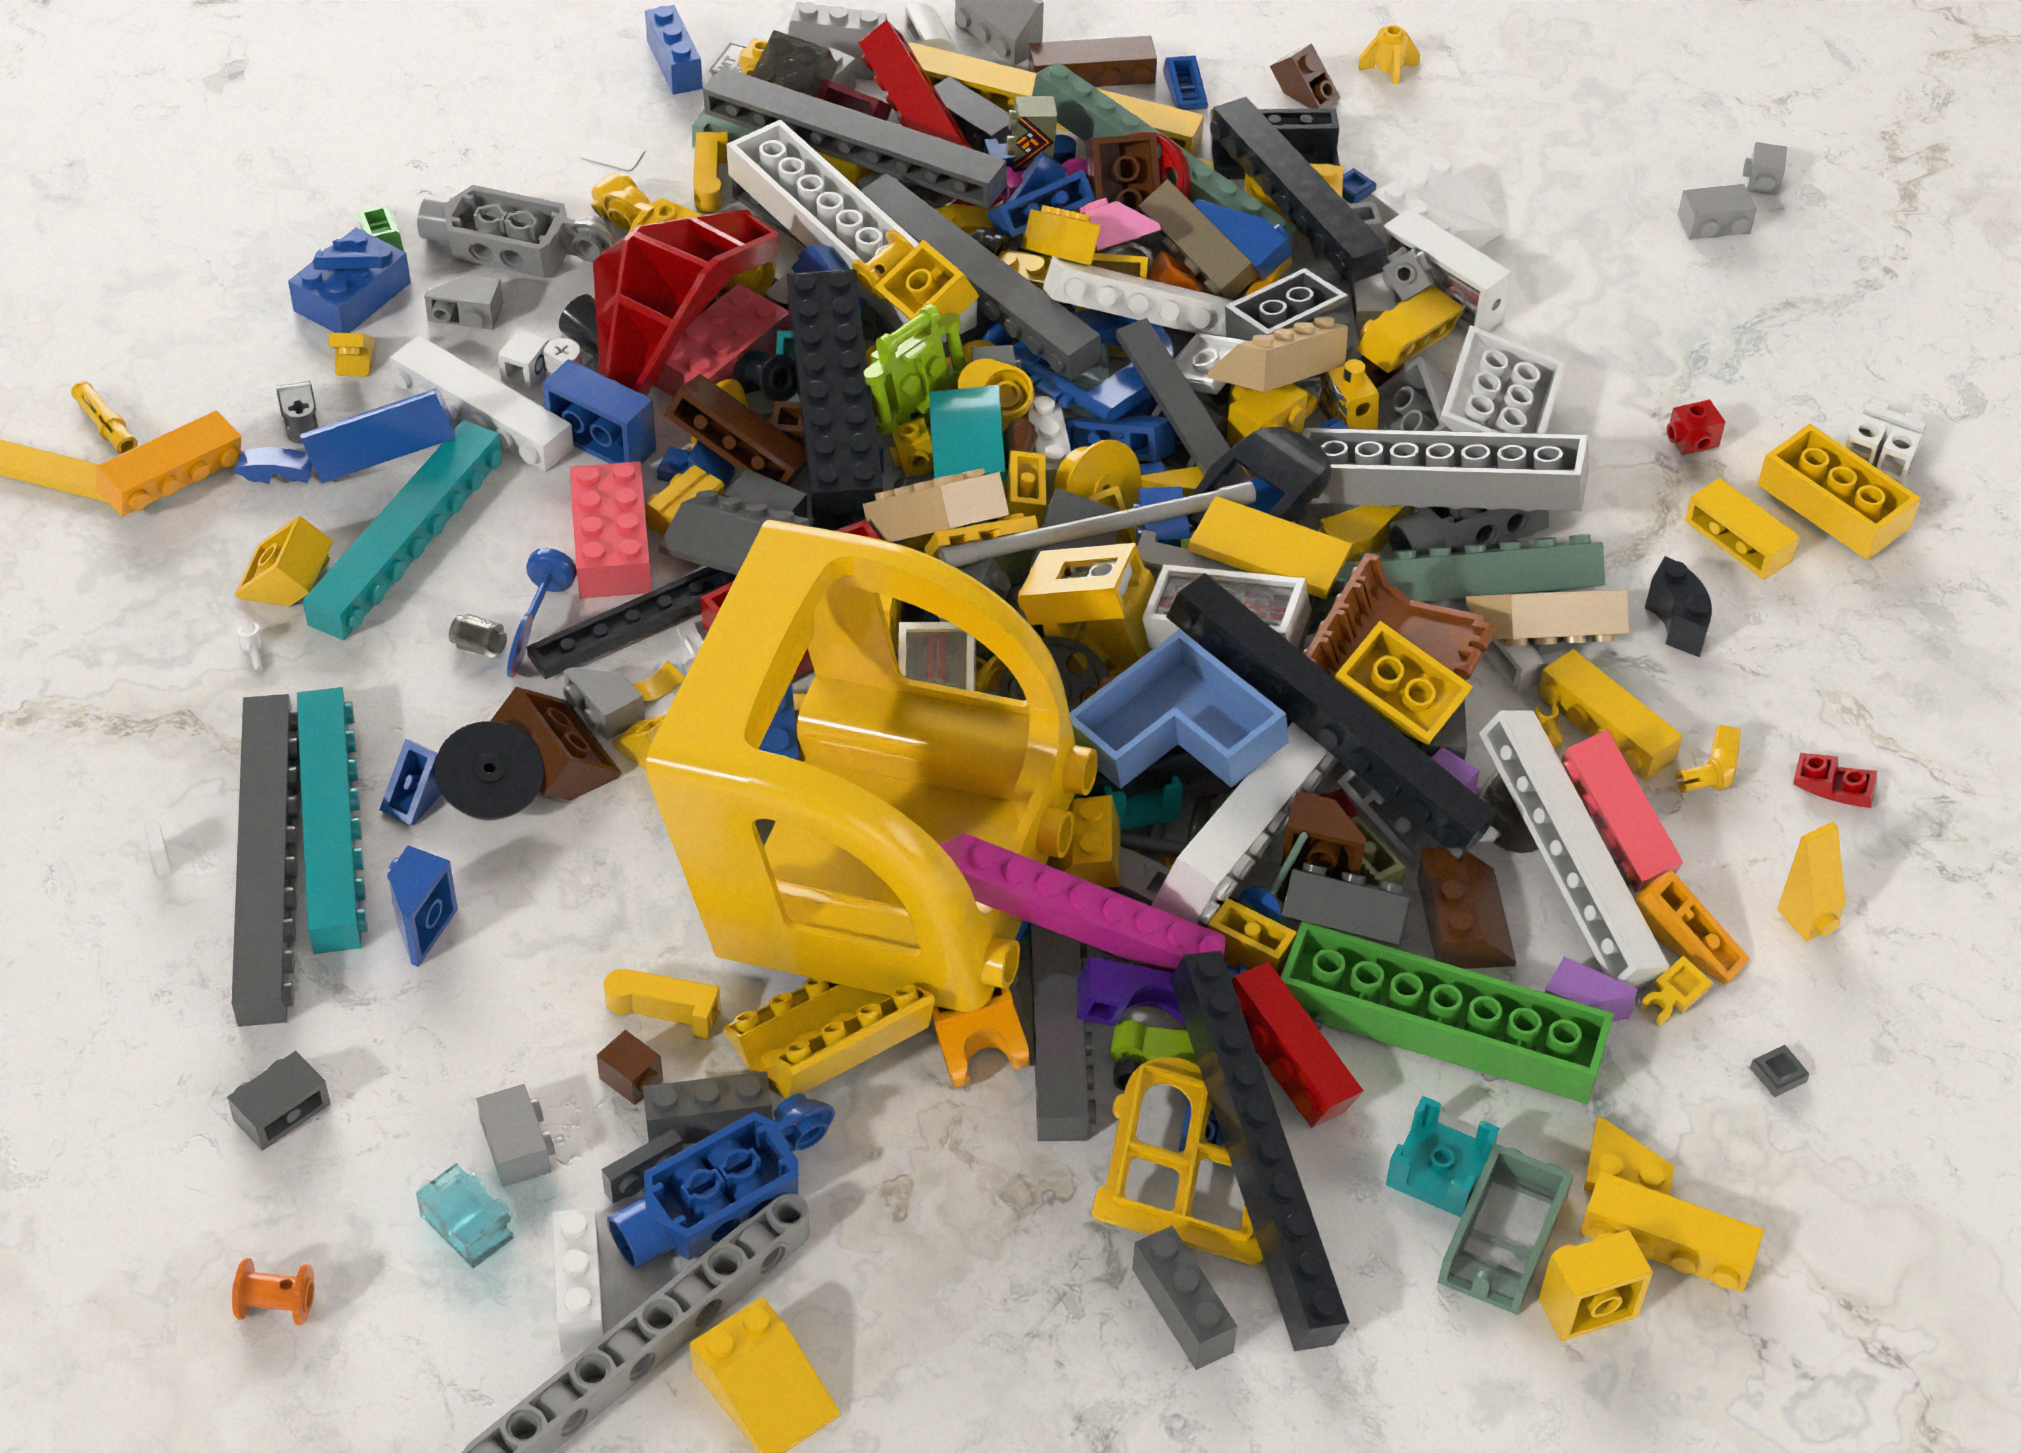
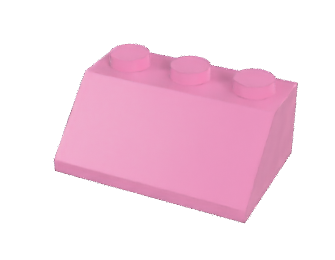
[1079,198,1161,253]

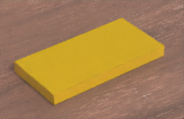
[1188,496,1352,600]

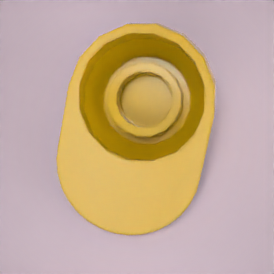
[958,358,1035,420]

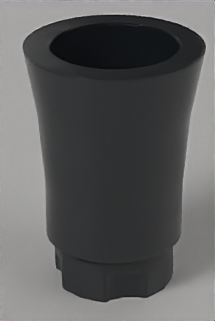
[559,294,599,356]

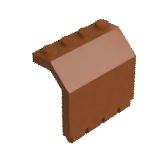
[1303,553,1497,733]

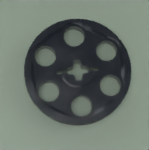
[999,636,1110,713]

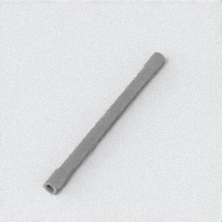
[939,481,1256,567]

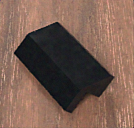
[1210,108,1340,180]

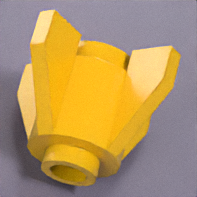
[1358,25,1420,85]

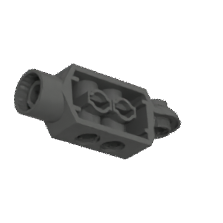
[1388,506,1549,555]

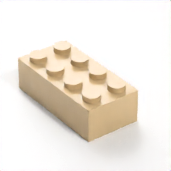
[863,468,1009,542]

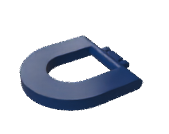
[1013,309,1173,423]

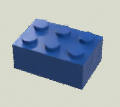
[288,227,411,333]
[542,359,656,464]

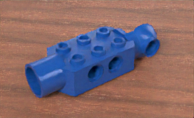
[607,1093,835,1270]

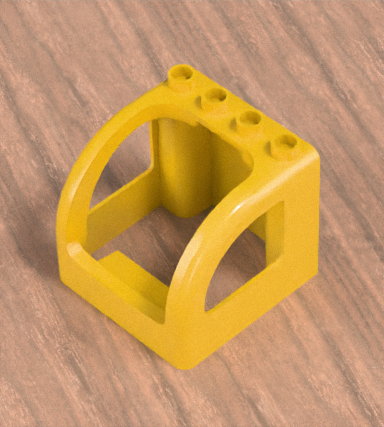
[646,520,1098,1012]

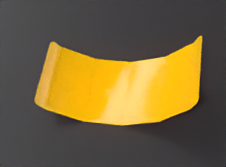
[631,661,685,701]

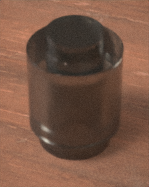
[449,614,507,659]

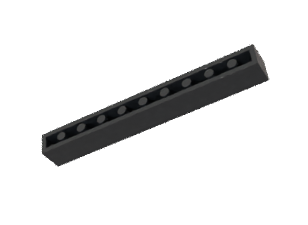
[1166,573,1498,859]
[1170,951,1350,1352]

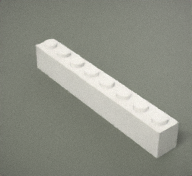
[1479,710,1670,989]

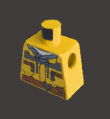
[1317,359,1379,430]

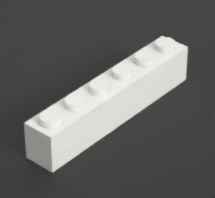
[1043,256,1236,337]
[390,335,574,472]

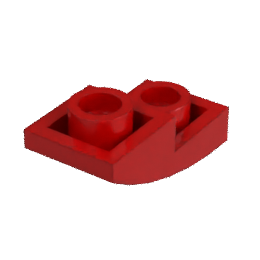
[1794,753,1877,808]

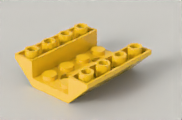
[723,978,935,1099]

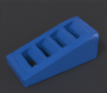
[1163,55,1208,110]

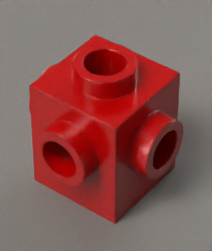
[1666,399,1726,455]

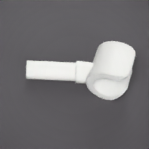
[237,623,264,673]

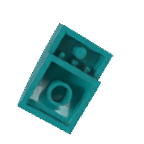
[929,385,1007,482]

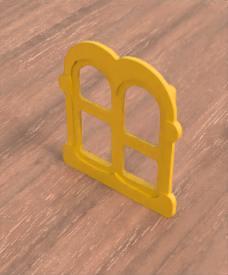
[1091,1057,1263,1266]

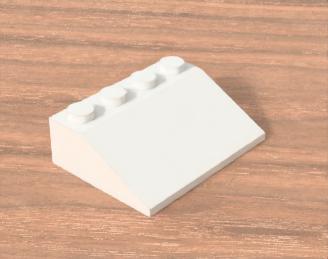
[1440,325,1565,434]

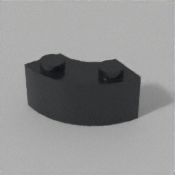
[1645,556,1712,657]

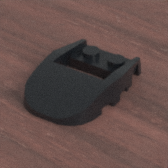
[1187,427,1332,529]

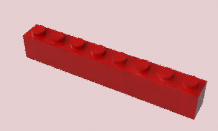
[858,19,1003,208]

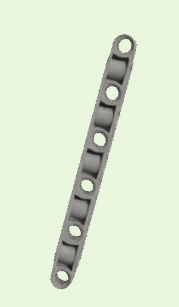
[461,1194,809,1453]

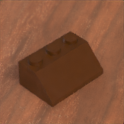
[1085,133,1160,233]
[490,687,622,801]
[1276,791,1366,902]
[1417,847,1516,969]

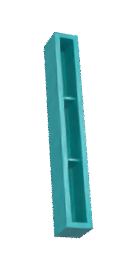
[302,420,503,640]
[297,687,368,954]

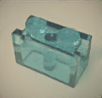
[416,1163,514,1269]

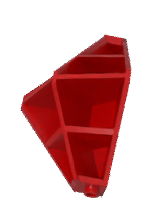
[593,209,780,396]

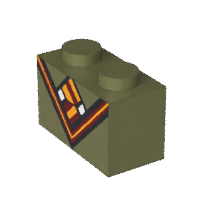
[1006,96,1057,168]

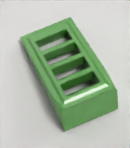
[357,205,404,251]

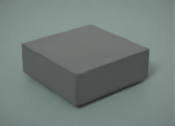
[1750,1045,1810,1098]

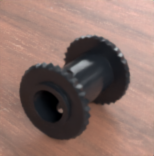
[734,349,797,402]

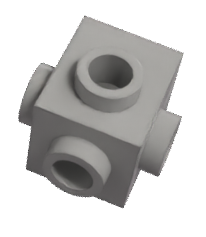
[1382,246,1436,301]

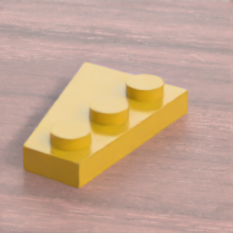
[925,513,1039,559]

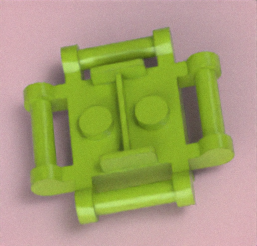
[864,304,969,434]

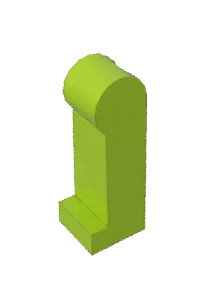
[1110,1020,1199,1066]

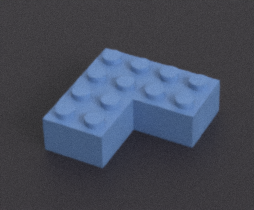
[1070,629,1289,789]

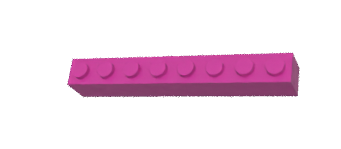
[939,833,1226,973]

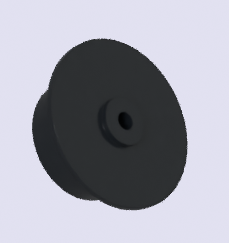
[435,721,544,821]

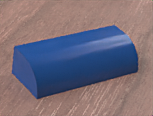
[301,388,456,483]

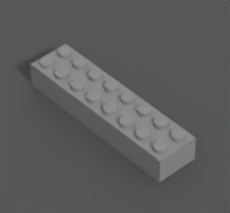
[1303,428,1589,513]

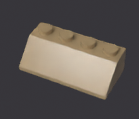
[1208,316,1348,392]
[1466,590,1629,646]

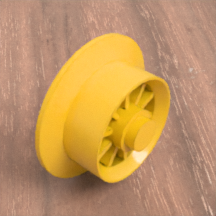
[1054,440,1141,509]

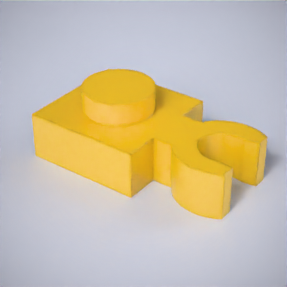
[1640,955,1713,1026]

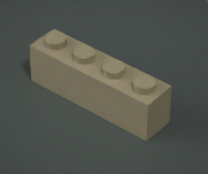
[1139,179,1259,300]

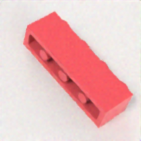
[1561,729,1683,893]

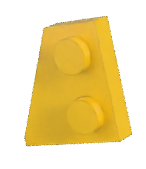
[1583,1116,1674,1196]

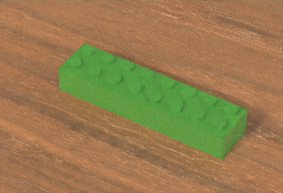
[1280,921,1614,1104]

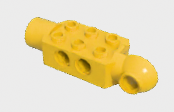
[602,186,776,299]

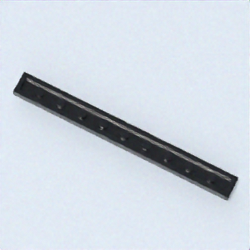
[526,516,855,680]

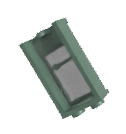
[1437,1143,1574,1315]

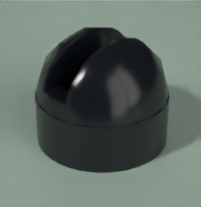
[1113,1055,1143,1091]

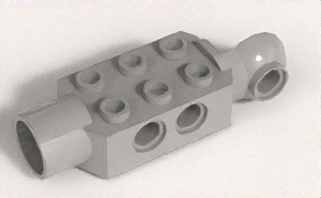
[417,185,615,278]

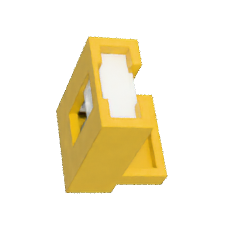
[1018,543,1146,640]

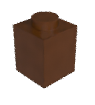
[596,1029,663,1105]

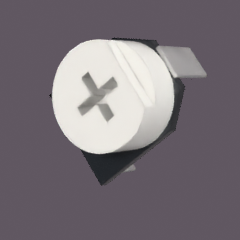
[544,338,595,378]

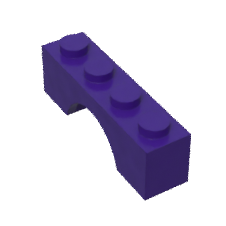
[1077,956,1186,1028]

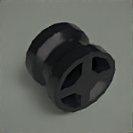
[973,227,1008,257]

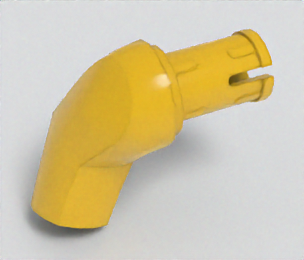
[1676,725,1741,793]

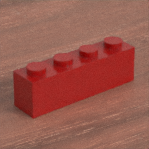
[1232,961,1364,1128]

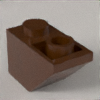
[1269,43,1341,108]

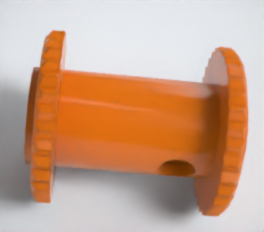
[232,1258,315,1325]

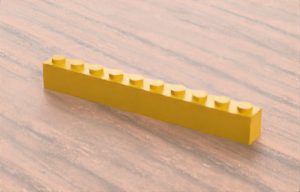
[908,42,1204,156]

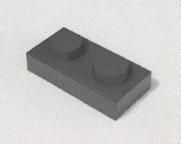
[601,1128,683,1204]

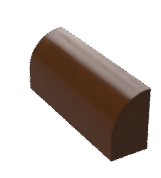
[664,374,806,487]

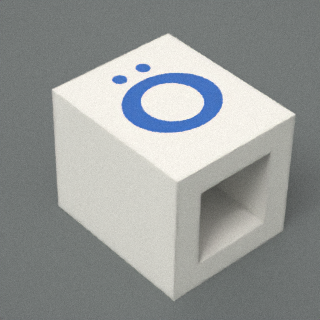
[498,330,548,389]

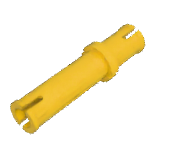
[71,381,138,454]

